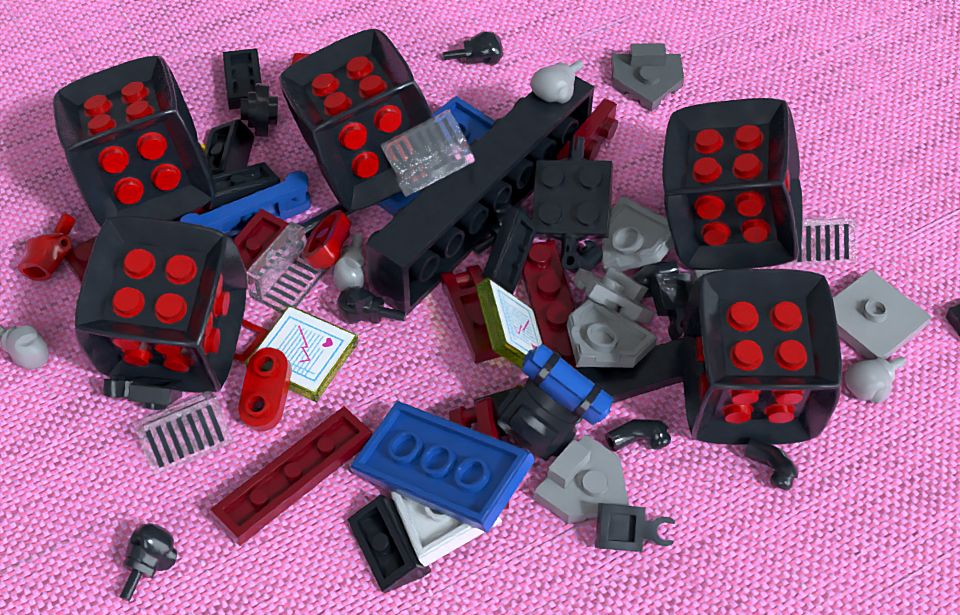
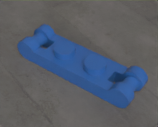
[180,171,311,240]

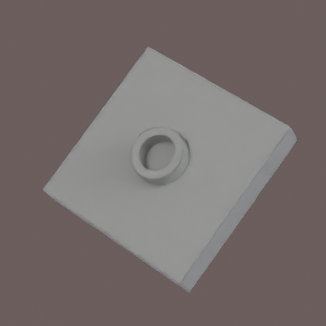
[833,269,932,360]

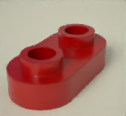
[302,210,352,269]
[238,347,292,432]

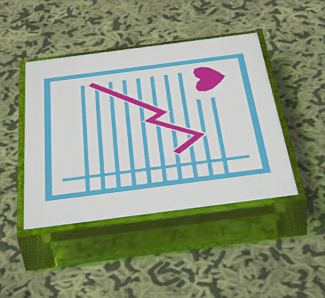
[477,278,543,369]
[245,305,358,403]

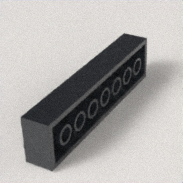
[366,76,594,316]

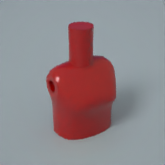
[18,214,76,281]

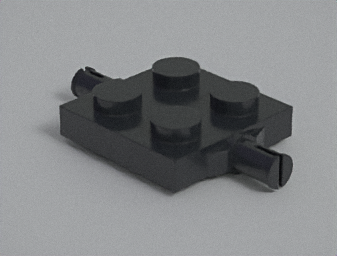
[532,136,614,261]

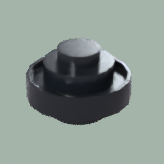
[241,83,278,137]

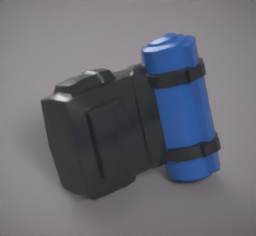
[496,344,614,461]

